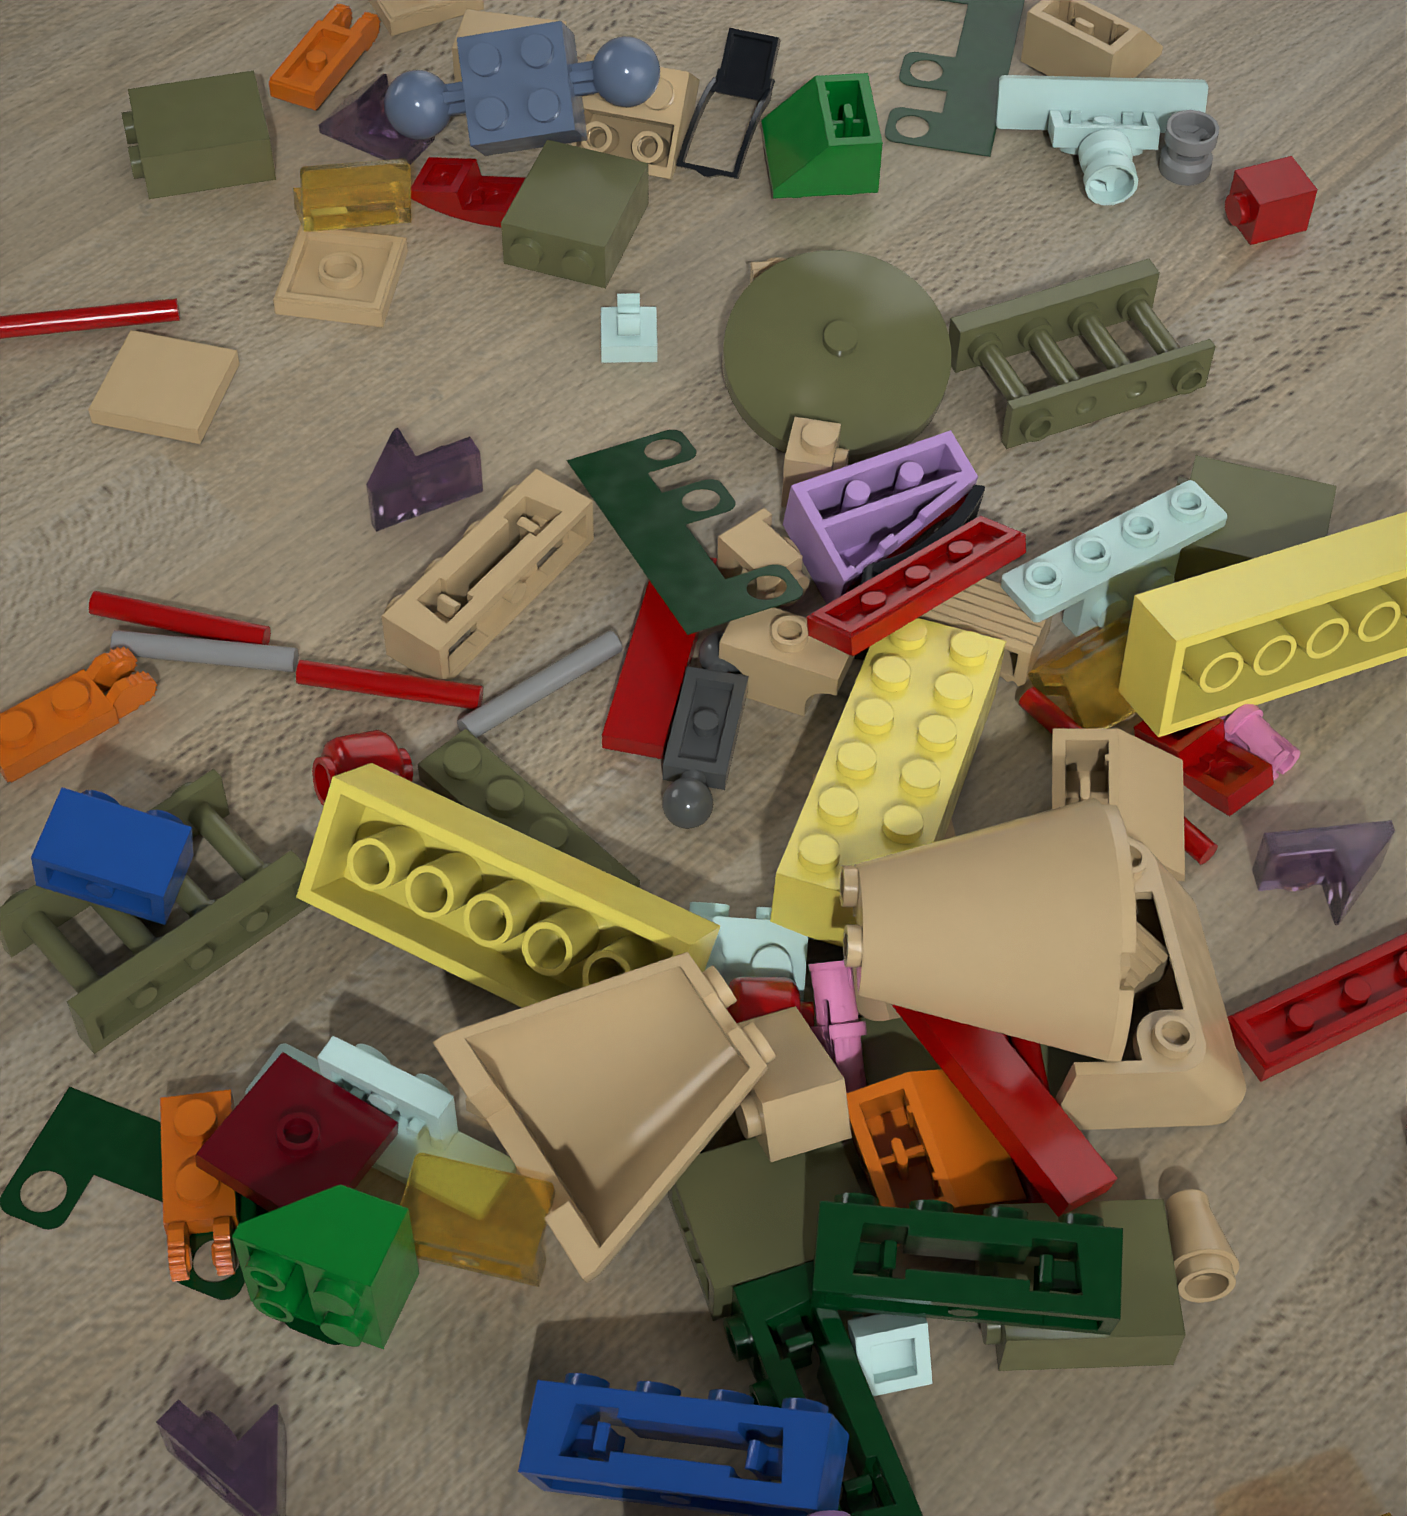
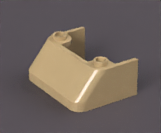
[1055,837,1246,1130]

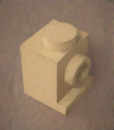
[781,417,849,508]
[717,508,809,609]

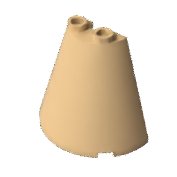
[840,798,1137,1061]
[433,952,776,1283]

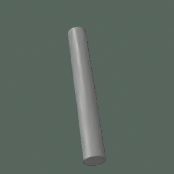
[111,630,299,672]
[457,631,623,738]

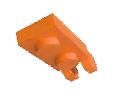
[269,3,381,110]
[0,646,157,783]
[160,1089,240,1282]

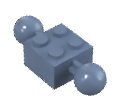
[384,21,661,156]

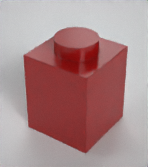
[1225,156,1318,245]

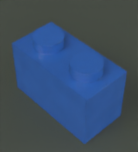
[31,787,194,925]

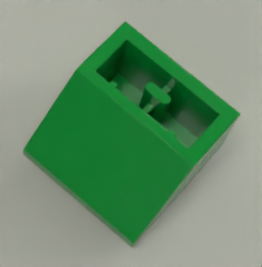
[761,73,883,199]
[232,1184,419,1350]

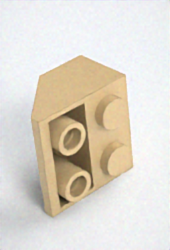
[1021,0,1163,78]
[571,54,700,180]
[1052,728,1185,881]

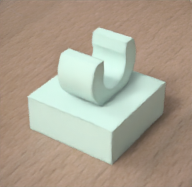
[601,293,657,363]
[848,1313,933,1396]

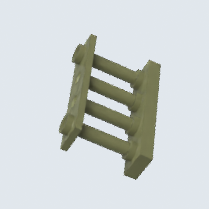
[949,258,1216,449]
[0,769,311,1054]

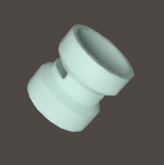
[1078,129,1138,205]

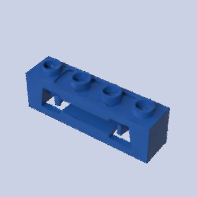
[518,1373,849,1516]

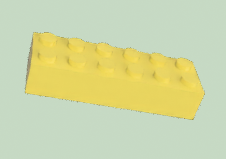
[1118,511,1407,737]
[770,618,1006,947]
[296,763,720,1008]

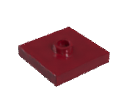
[196,1052,398,1212]

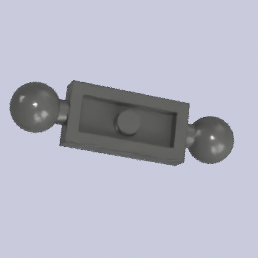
[662,630,749,829]

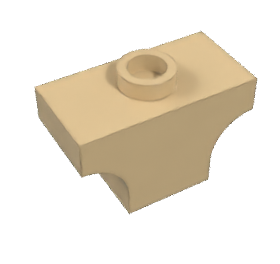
[719,607,855,716]

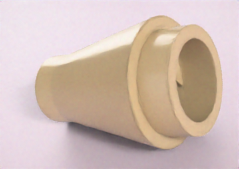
[1166,1189,1239,1303]

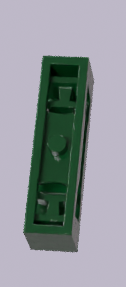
[810,1193,1123,1335]
[723,1261,923,1516]

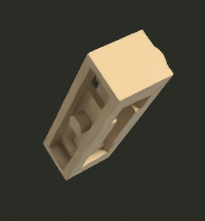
[381,468,594,681]

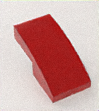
[409,157,526,228]
[1134,717,1274,817]

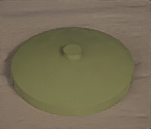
[722,250,951,465]

